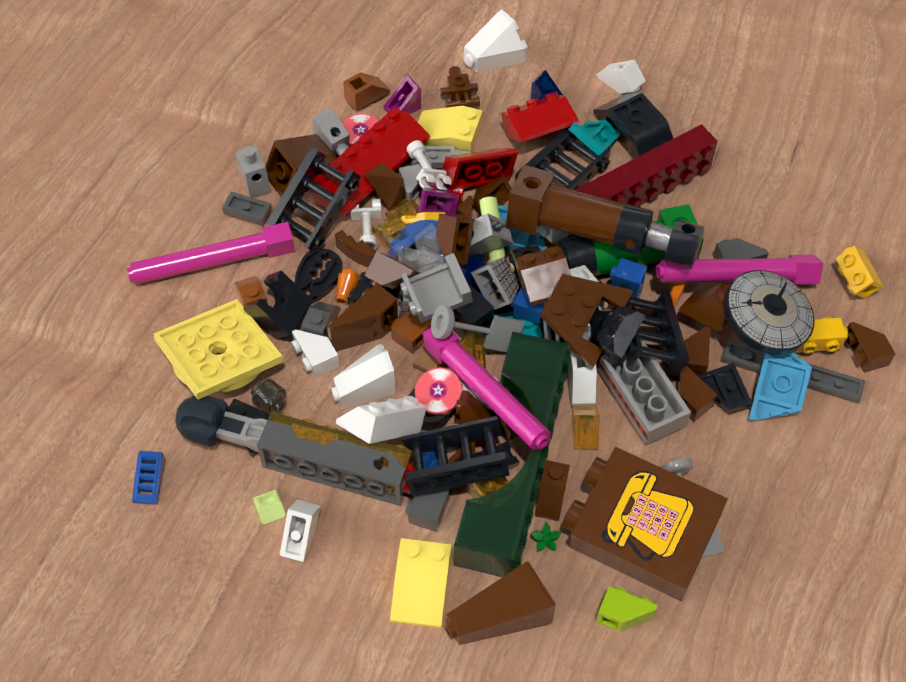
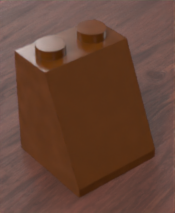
[265,134,336,197]

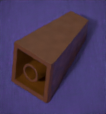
[444,561,556,645]

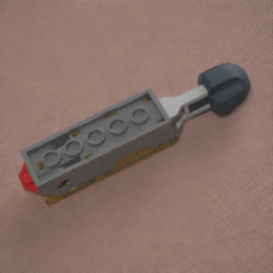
[175,396,414,506]

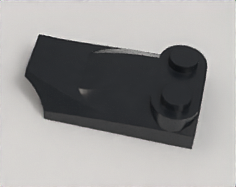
[589,306,645,358]

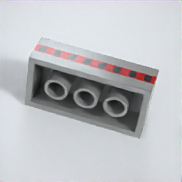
[598,340,691,445]

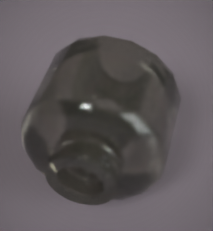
[251,379,287,414]

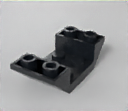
[593,92,674,159]

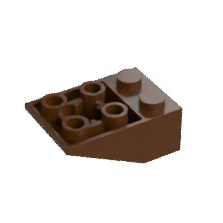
[327,283,398,352]

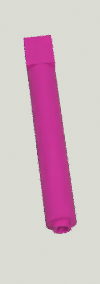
[127,222,295,285]
[656,254,824,284]
[423,328,551,450]

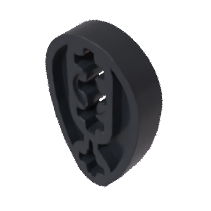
[294,248,343,304]

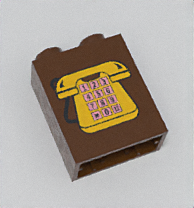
[563,447,728,601]

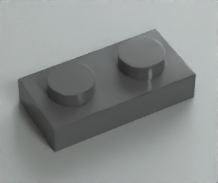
[222,192,272,225]

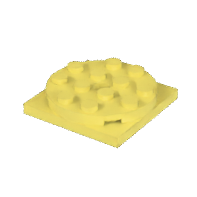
[154,299,283,400]

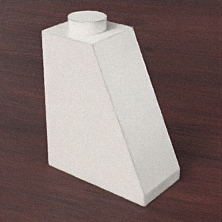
[464,10,528,72]
[331,344,396,409]

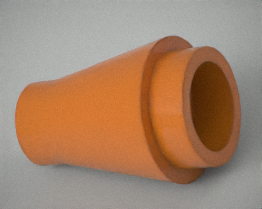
[335,269,359,304]

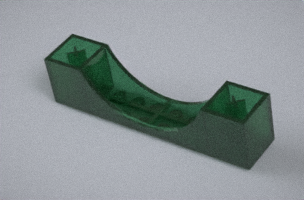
[454,331,571,577]

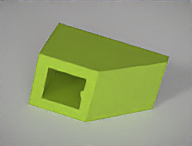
[596,586,658,632]

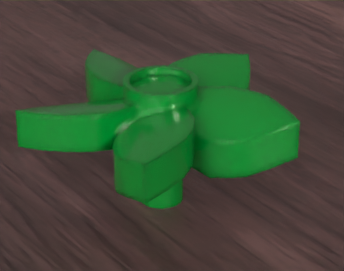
[531,522,562,551]

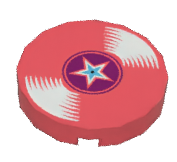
[342,114,378,147]
[415,367,463,416]

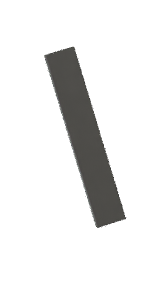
[721,339,865,404]

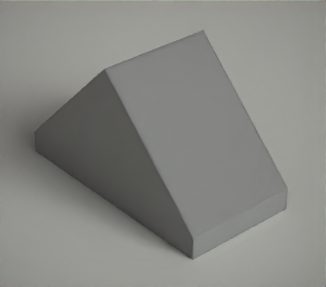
[399,162,432,206]

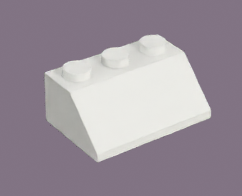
[336,396,427,444]

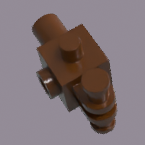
[440,66,480,108]

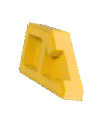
[400,212,446,225]

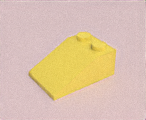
[418,106,483,152]
[390,538,452,628]

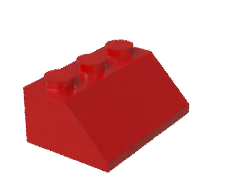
[501,92,579,143]
[442,148,519,190]

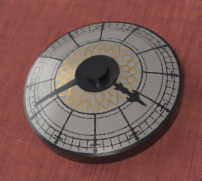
[723,270,815,355]

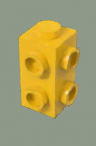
[836,246,884,299]
[795,317,848,354]

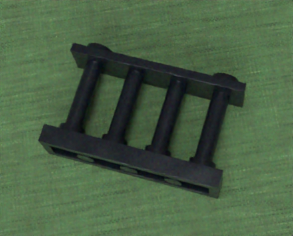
[515,126,610,190]
[266,146,361,250]
[614,283,690,376]
[401,416,510,496]

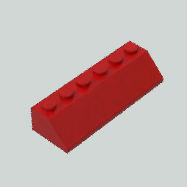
[309,108,431,216]

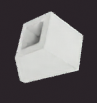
[291,330,339,378]
[566,351,597,406]

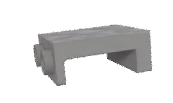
[400,253,473,322]

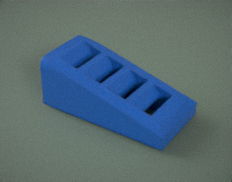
[132,451,166,505]

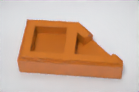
[670,282,688,308]

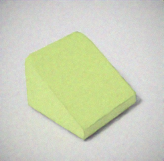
[253,490,286,524]

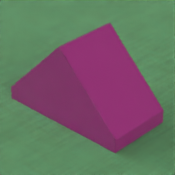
[383,75,421,114]
[418,188,459,215]

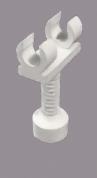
[407,141,451,190]
[351,199,382,250]

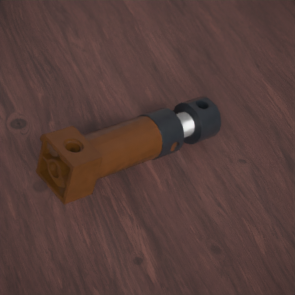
[506,165,705,269]

